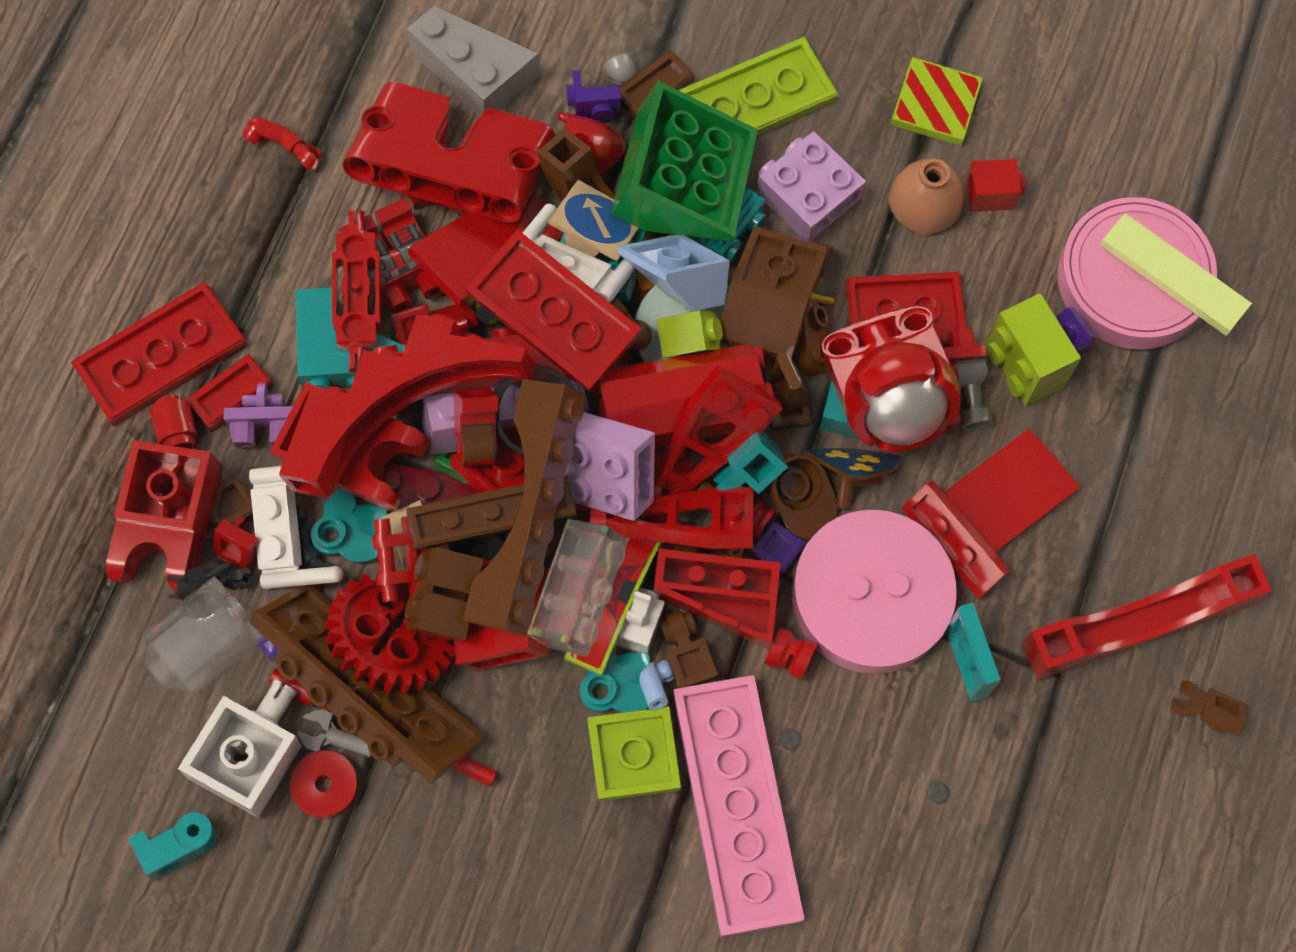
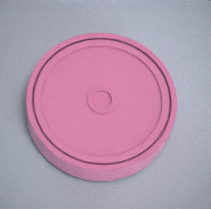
[1057,197,1217,350]
[792,510,957,674]

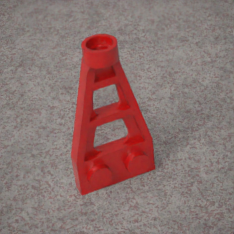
[654,364,783,518]
[590,487,754,550]

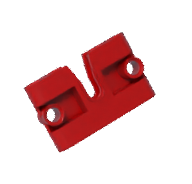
[342,82,555,223]

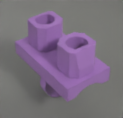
[224,383,293,448]

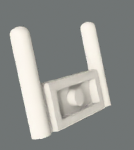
[523,204,636,303]
[249,466,343,589]

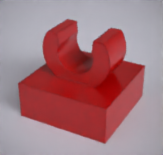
[213,517,258,569]

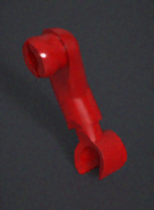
[242,117,322,171]

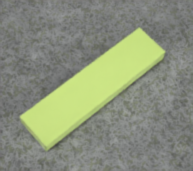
[1100,213,1252,336]

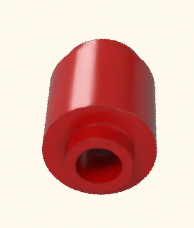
[150,394,198,449]

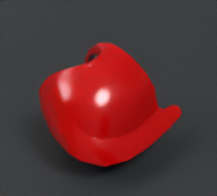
[557,112,626,176]

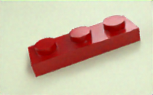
[901,480,1011,599]

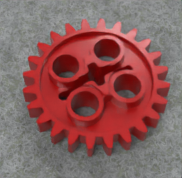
[324,571,455,694]

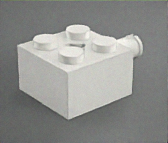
[178,679,302,818]

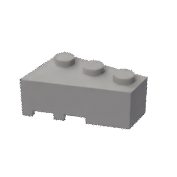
[406,6,539,116]

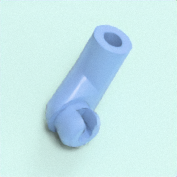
[639,660,674,710]

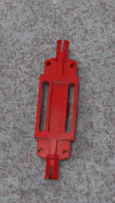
[332,209,382,374]

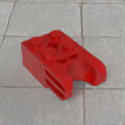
[269,382,431,512]
[105,440,223,592]

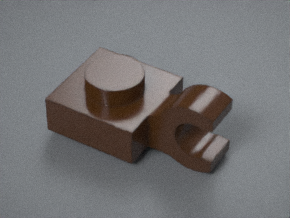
[1170,681,1248,737]

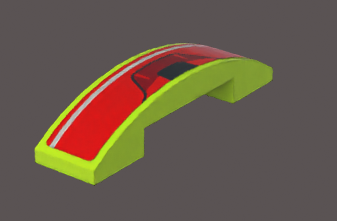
[565,518,663,676]

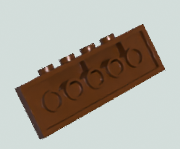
[249,585,486,784]

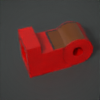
[453,387,498,467]

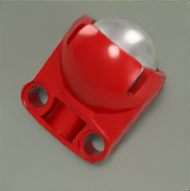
[822,306,961,452]

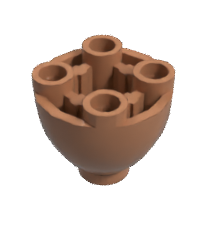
[888,158,965,237]

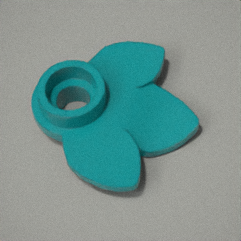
[311,490,387,563]
[580,649,650,713]

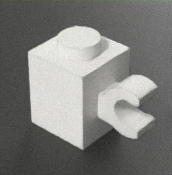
[616,588,665,654]

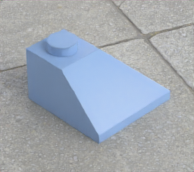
[618,235,730,312]

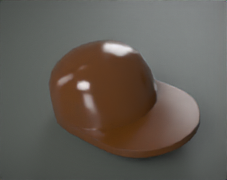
[766,453,837,539]

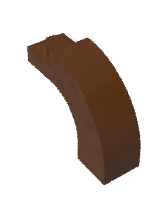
[537,128,654,239]

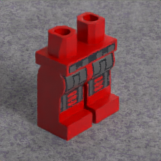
[339,197,443,314]

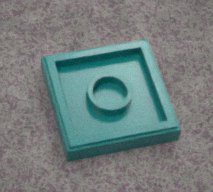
[946,603,1001,703]

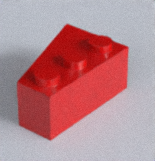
[654,549,781,650]

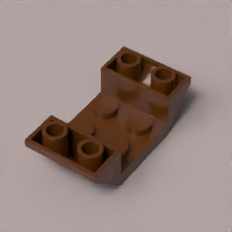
[720,226,834,359]

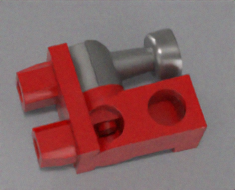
[942,328,993,434]

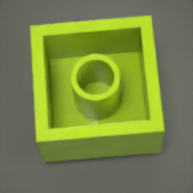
[986,293,1081,407]

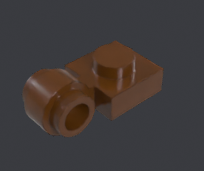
[659,610,718,688]

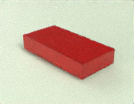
[187,353,274,432]

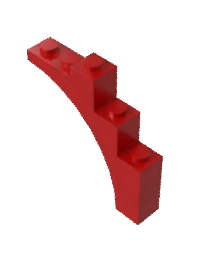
[278,314,536,499]

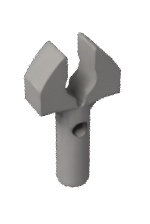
[297,710,372,757]

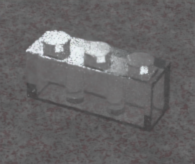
[527,519,628,656]

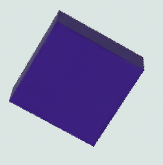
[749,520,805,577]

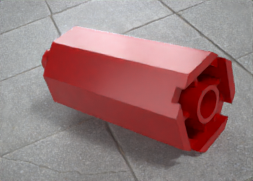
[594,344,774,448]

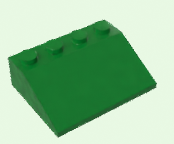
[610,81,758,241]

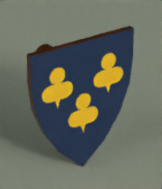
[804,448,901,509]

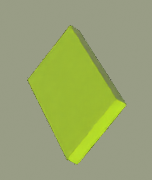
[679,37,839,136]

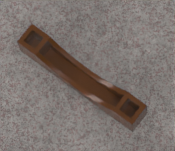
[463,379,584,636]

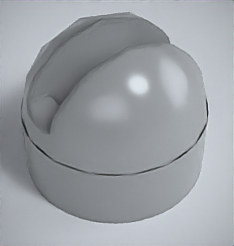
[603,53,635,85]

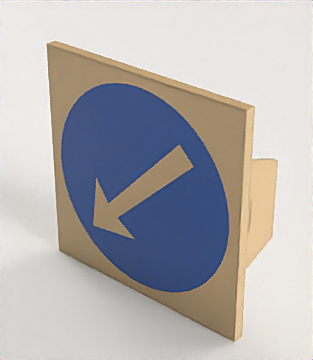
[548,180,639,261]

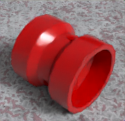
[764,627,818,681]

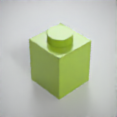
[656,310,723,358]

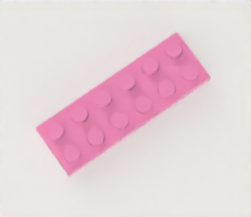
[673,675,805,938]

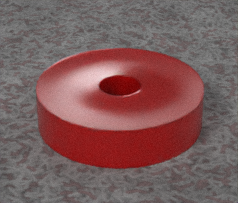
[290,750,359,819]

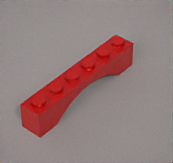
[1022,554,1272,681]

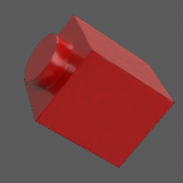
[966,159,1025,212]

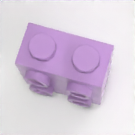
[756,131,866,240]
[565,412,655,521]

